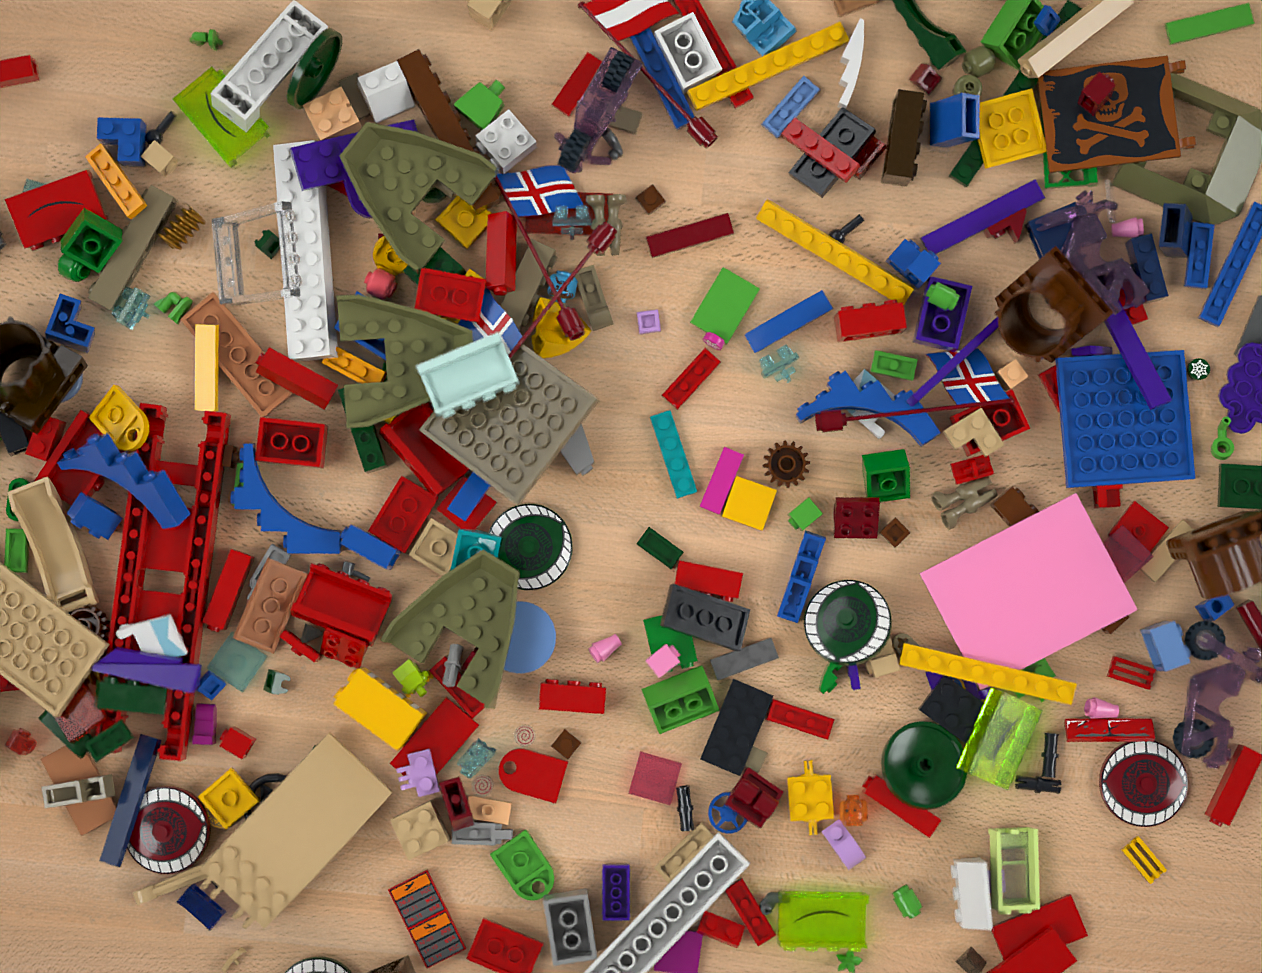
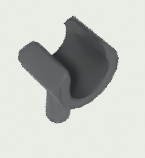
[342,562,370,582]

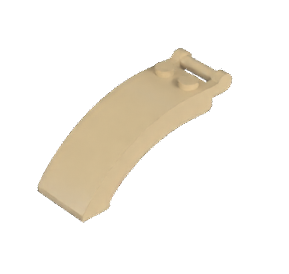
[7,477,99,613]

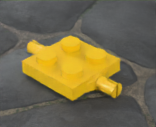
[787,760,834,835]

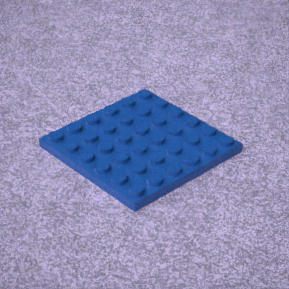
[1055,350,1195,488]

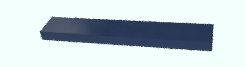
[99,734,162,867]

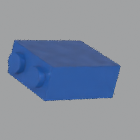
[930,93,980,148]
[340,525,401,570]

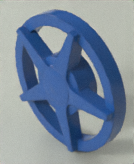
[708,792,747,834]

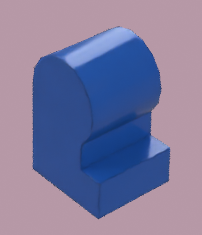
[1195,595,1235,622]

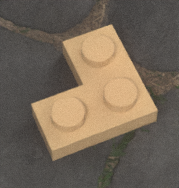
[943,408,1004,457]

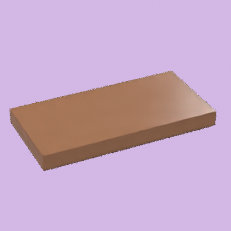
[233,558,308,654]
[41,745,117,836]

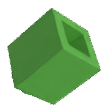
[788,497,823,531]

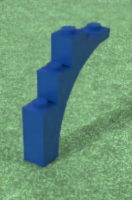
[796,371,941,447]
[57,433,190,529]
[231,443,342,554]

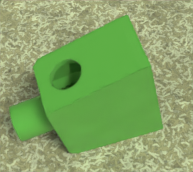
[454,80,505,131]

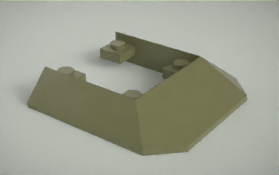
[1111,73,1262,225]

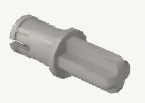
[443,644,464,687]

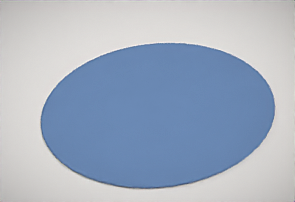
[504,601,556,673]

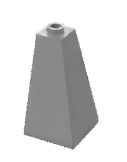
[560,424,594,475]

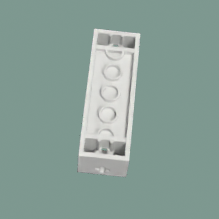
[211,0,328,132]

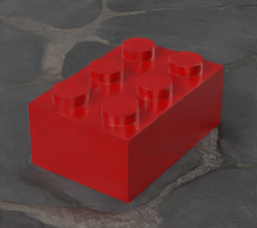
[834,300,907,342]
[949,389,1030,457]
[255,417,329,469]

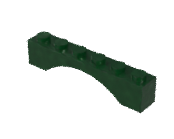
[892,0,966,70]

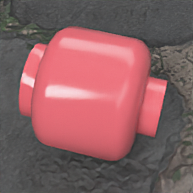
[364,268,398,300]

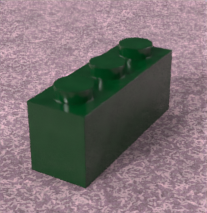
[94,677,167,715]

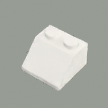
[357,61,415,123]

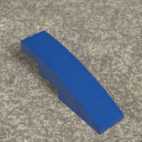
[744,290,833,353]
[447,472,491,522]
[777,531,826,623]

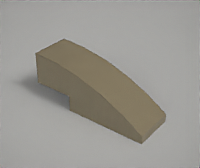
[42,774,116,808]

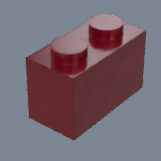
[1077,71,1116,116]
[439,776,474,832]

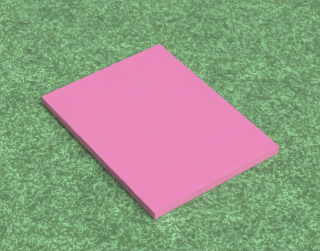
[919,493,1138,690]

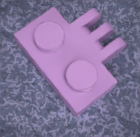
[396,749,440,797]

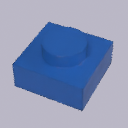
[1033,5,1061,36]
[196,670,227,700]

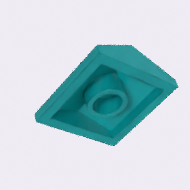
[450,528,502,571]

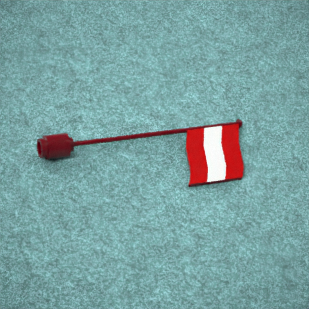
[578,0,718,149]

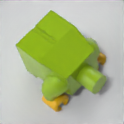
[392,659,434,698]

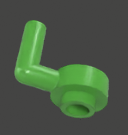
[1211,416,1234,460]

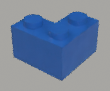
[97,117,147,167]
[886,239,941,289]
[45,293,95,353]

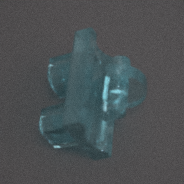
[552,205,591,240]
[112,287,150,330]
[759,344,799,383]
[457,738,496,779]

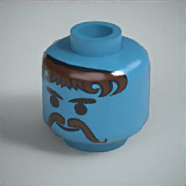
[548,270,578,303]

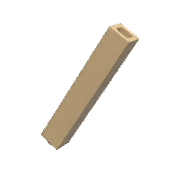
[1017,0,1134,78]

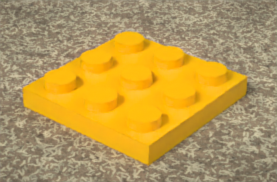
[978,88,1047,169]

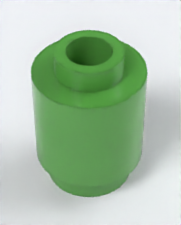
[926,282,960,311]
[892,885,923,919]

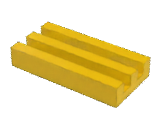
[1121,836,1167,884]

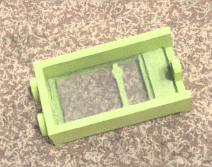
[988,827,1040,914]

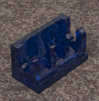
[177,884,227,931]

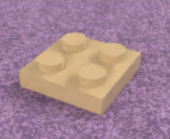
[409,518,458,576]

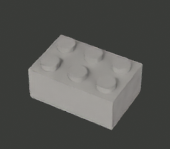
[543,888,597,966]

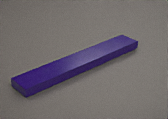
[920,179,1045,254]
[1098,288,1172,410]
[906,317,999,407]

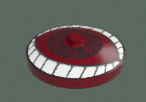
[1099,741,1188,827]
[127,786,210,874]

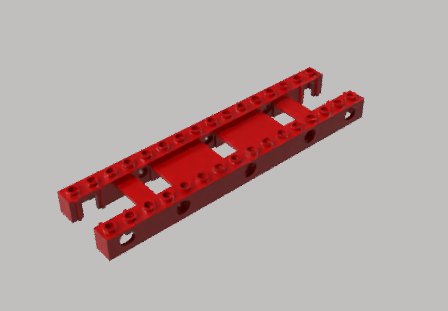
[96,403,231,761]

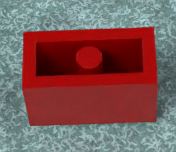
[25,417,67,461]

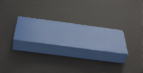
[761,76,820,139]

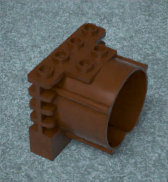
[995,246,1113,363]
[1166,509,1262,599]

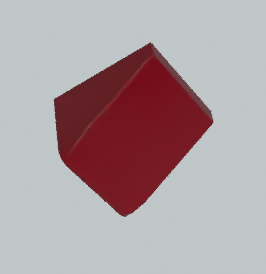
[909,63,942,95]

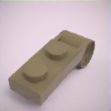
[575,265,614,331]

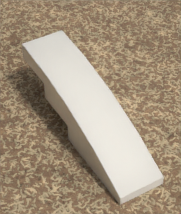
[837,18,864,109]

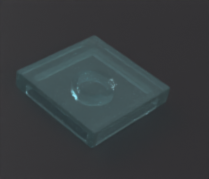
[207,632,268,692]

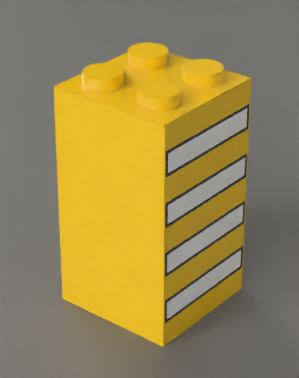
[334,667,427,751]

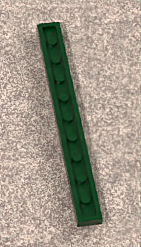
[949,0,1082,188]

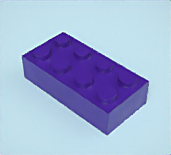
[602,864,630,921]

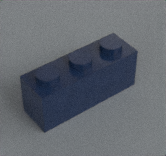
[1125,233,1168,304]

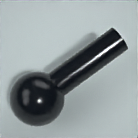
[145,111,177,145]
[829,214,865,244]

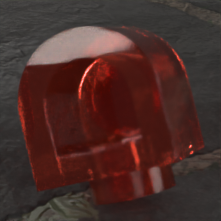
[5,728,37,755]

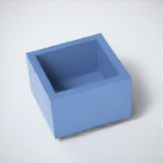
[1140,621,1191,672]

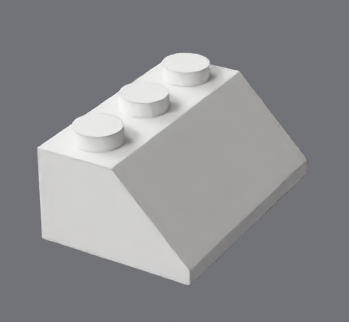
[654,12,722,94]
[951,857,993,930]

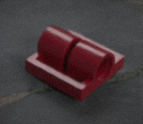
[833,497,880,539]
[724,767,784,829]

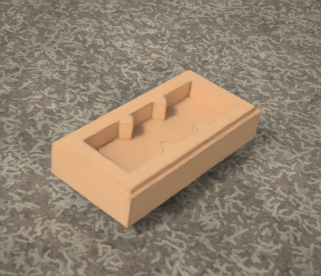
[468,795,512,825]

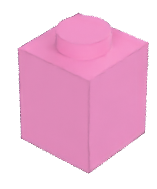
[646,644,680,678]

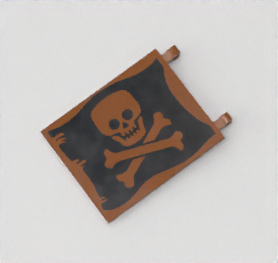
[1038,55,1196,173]

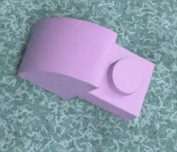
[822,819,866,870]

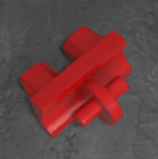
[950,455,994,485]

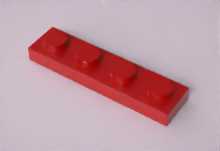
[781,118,860,183]

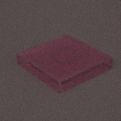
[1103,524,1154,583]
[628,751,682,805]

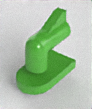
[190,29,223,51]
[154,292,193,324]

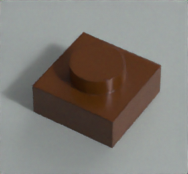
[636,184,666,215]
[222,445,240,468]
[879,517,911,548]
[551,729,582,760]

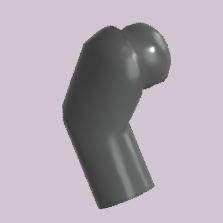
[601,128,623,160]
[759,892,789,915]

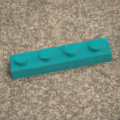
[650,410,697,499]

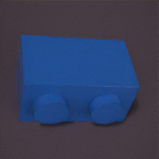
[67,492,123,540]

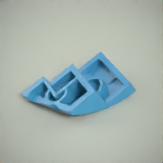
[732,0,797,56]

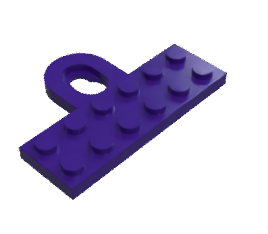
[290,119,418,219]

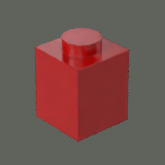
[220,726,256,759]

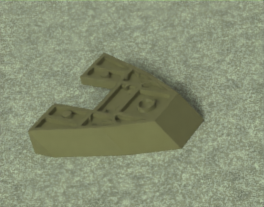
[340,122,499,275]
[336,294,473,429]
[380,550,519,709]

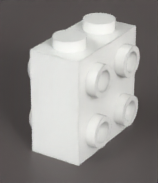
[475,109,537,174]

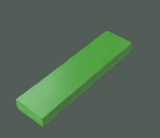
[1165,3,1254,45]

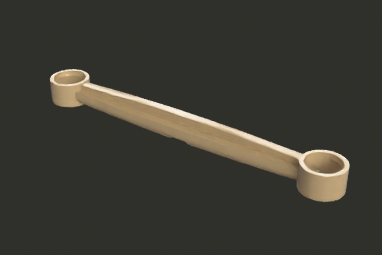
[133,864,208,905]

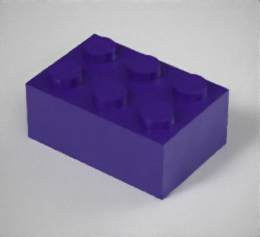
[912,276,973,352]

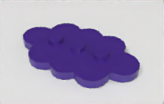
[1218,341,1262,434]

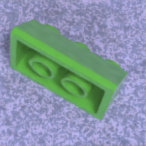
[980,0,1044,70]
[641,665,720,734]

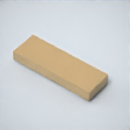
[1138,520,1194,582]
[654,822,714,883]

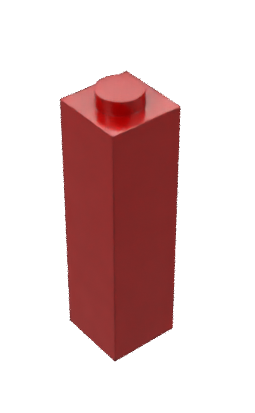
[0,55,39,88]
[486,211,517,295]
[255,347,338,410]
[202,549,255,632]
[1204,744,1262,827]
[862,774,942,838]

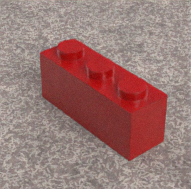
[674,560,743,602]
[539,679,606,714]

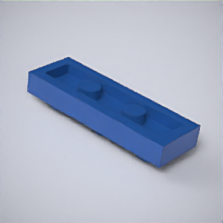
[1184,222,1215,289]

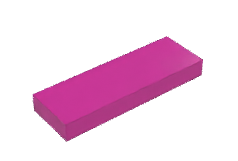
[699,447,744,515]

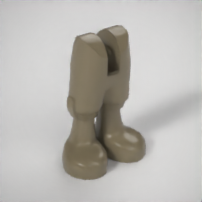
[586,194,627,256]
[931,476,998,530]

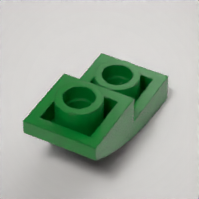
[819,662,842,694]

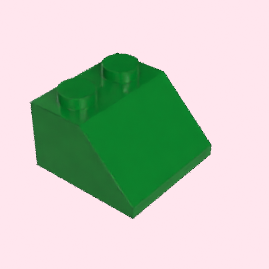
[862,449,910,502]

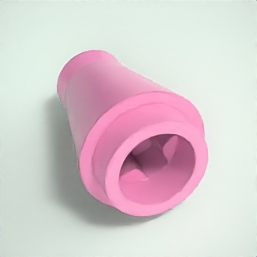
[1111,217,1144,238]
[588,634,622,663]
[1084,697,1119,719]

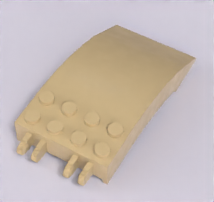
[200,732,392,929]

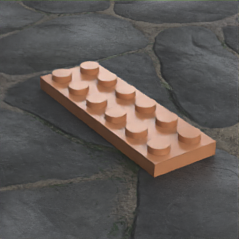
[180,292,294,418]

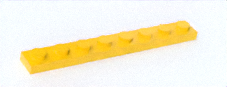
[687,21,850,111]
[755,199,915,305]
[899,643,1077,705]

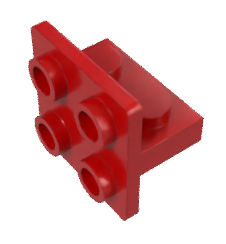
[320,627,369,669]

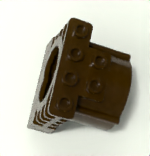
[0,317,88,435]

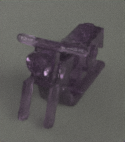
[1035,190,1150,318]

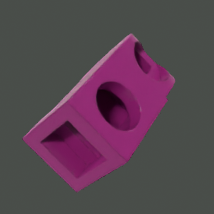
[192,703,217,745]

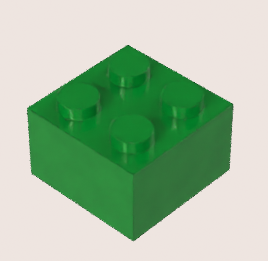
[61,208,123,273]

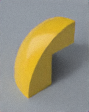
[531,297,591,358]

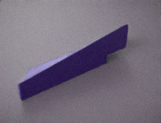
[92,647,202,693]

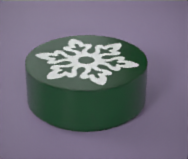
[1187,358,1210,381]

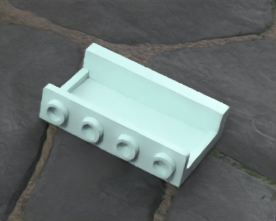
[417,332,520,418]

